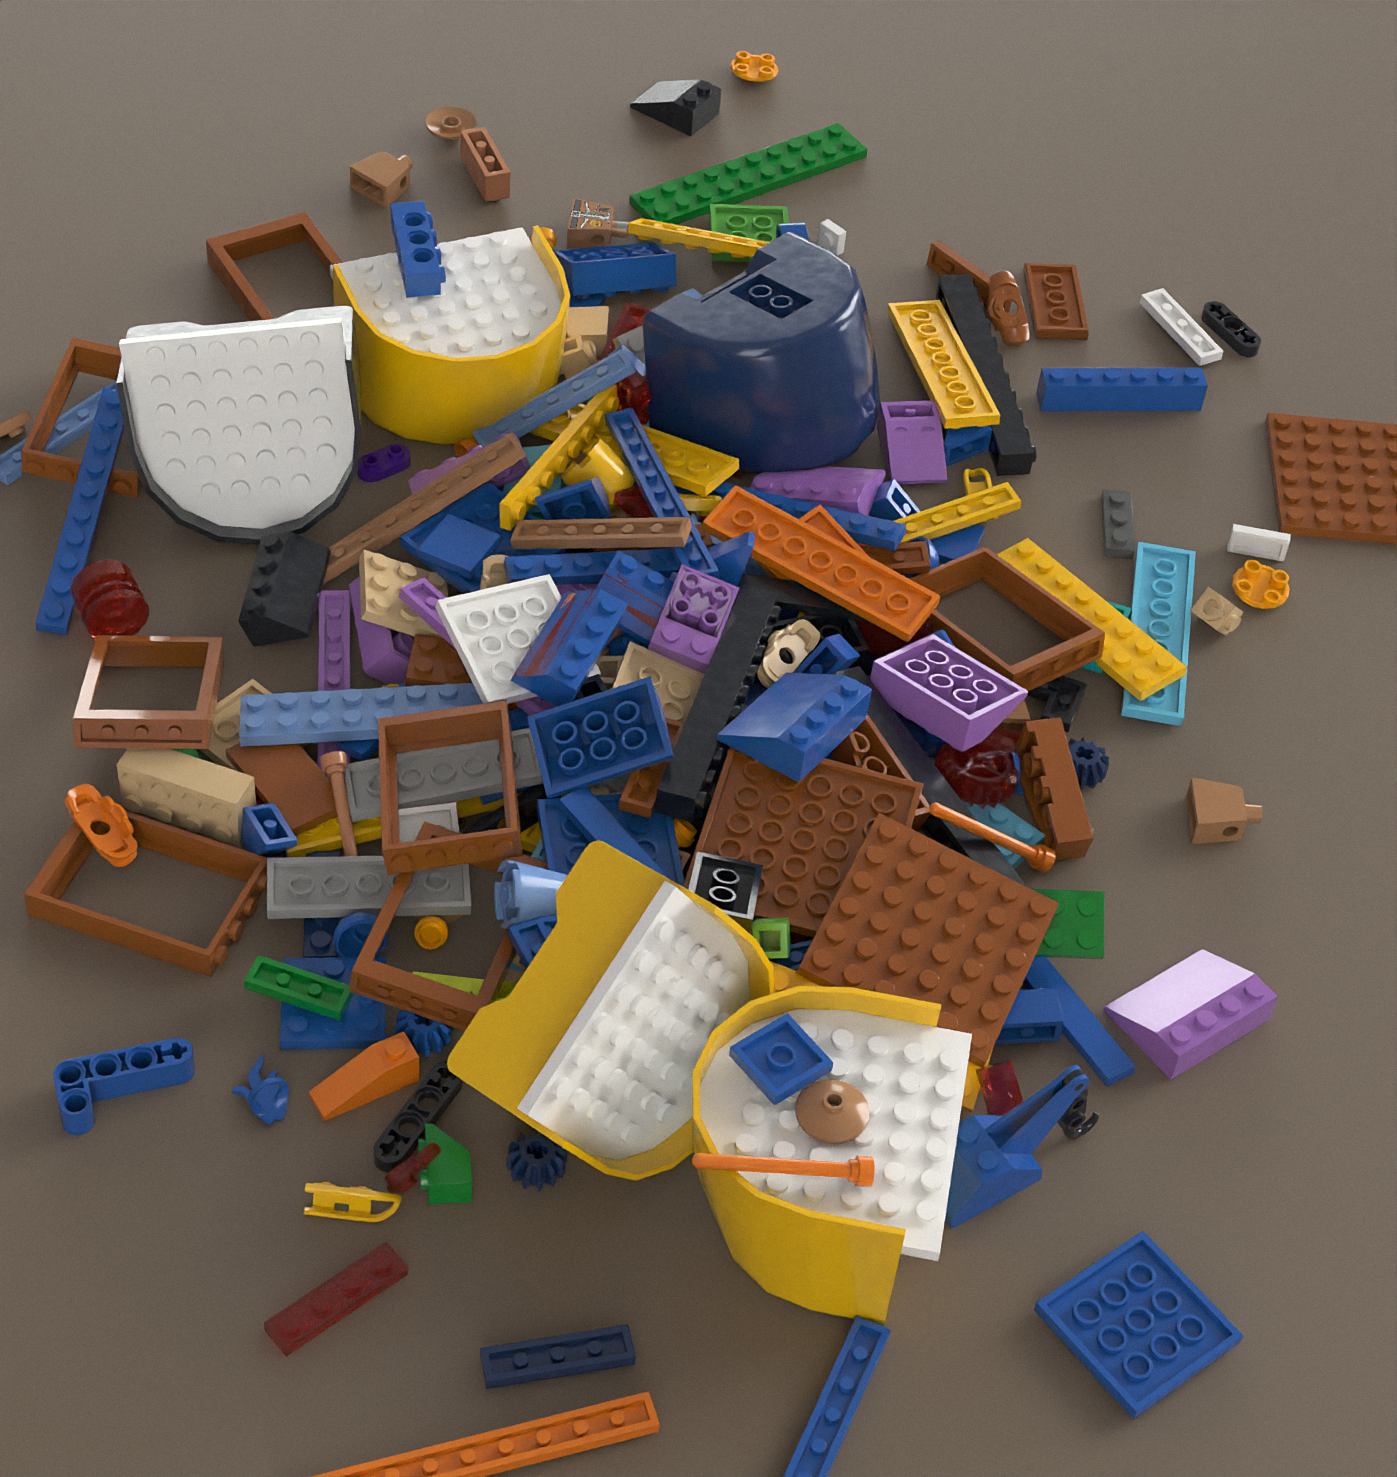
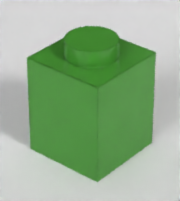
[752,918,791,959]

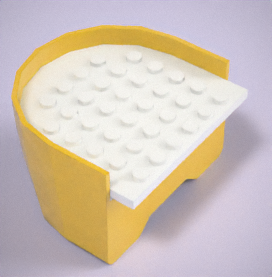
[330,225,570,445]
[447,840,775,1181]
[692,986,972,1325]

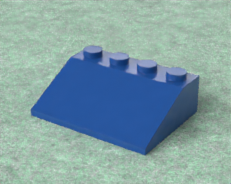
[553,242,677,299]
[717,673,872,782]
[527,676,674,799]

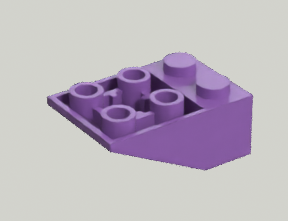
[877,400,947,484]
[647,564,739,674]

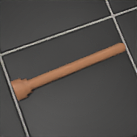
[320,751,358,856]

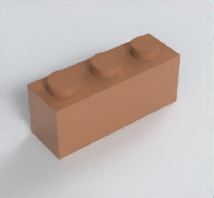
[460,127,510,202]

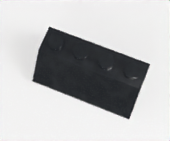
[238,531,331,647]

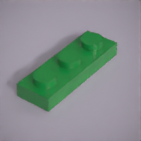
[244,955,354,1021]

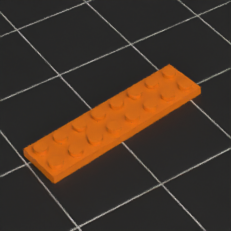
[702,485,941,642]

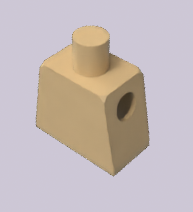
[565,306,609,358]

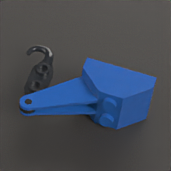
[945,1065,1099,1230]

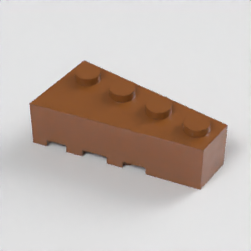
[831,714,931,832]
[1013,717,1094,860]

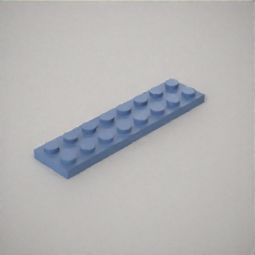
[239,683,483,747]

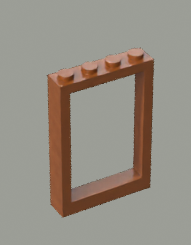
[206,212,343,321]
[21,337,143,498]
[910,547,1105,691]
[73,635,224,749]
[378,700,522,875]
[24,811,267,977]
[349,821,547,1031]

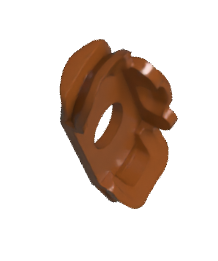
[986,271,1029,346]

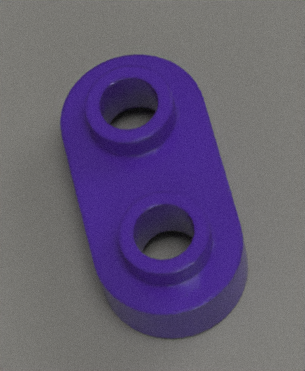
[357,444,411,482]

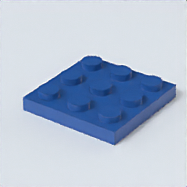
[280,957,386,1049]

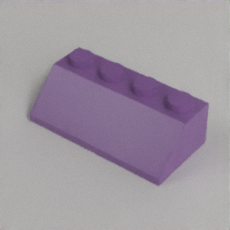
[408,433,531,519]
[349,576,414,685]

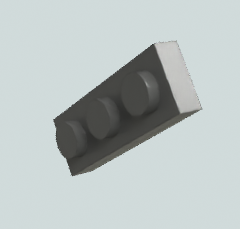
[1101,489,1135,559]

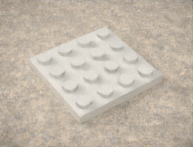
[435,574,601,704]

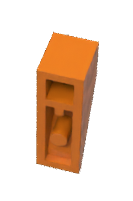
[309,1031,420,1121]

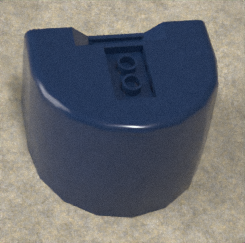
[632,232,880,472]

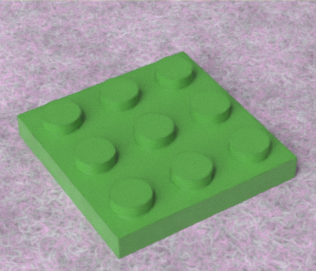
[709,204,789,263]

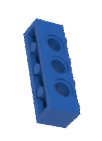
[390,201,446,298]

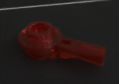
[384,1142,441,1194]

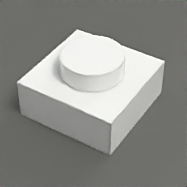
[818,219,847,255]

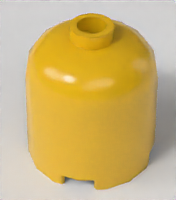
[560,438,634,510]

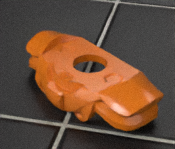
[64,784,137,867]

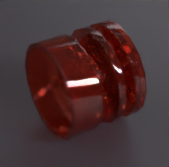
[70,560,149,639]

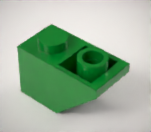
[418,1123,472,1205]

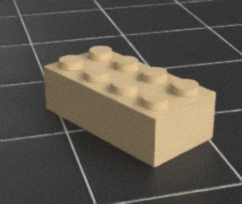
[117,748,256,847]

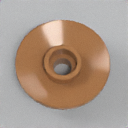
[426,107,477,139]
[795,1080,870,1144]

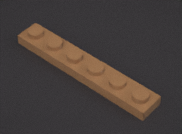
[510,517,692,550]

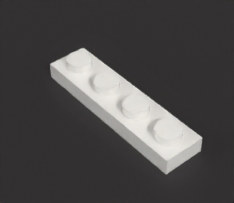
[1140,288,1223,366]

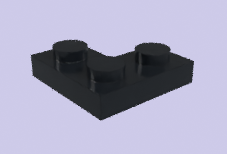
[1027,675,1088,733]

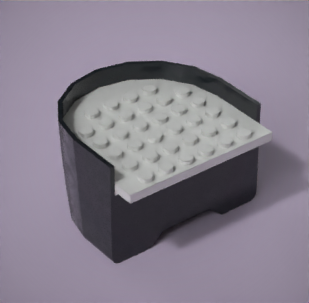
[116,306,361,545]

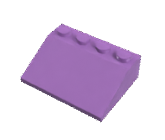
[750,466,886,516]
[870,634,1028,752]
[1104,949,1278,1080]

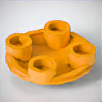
[730,51,778,82]
[1232,560,1290,609]

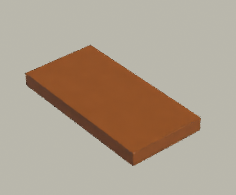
[1023,263,1089,340]
[225,743,349,836]

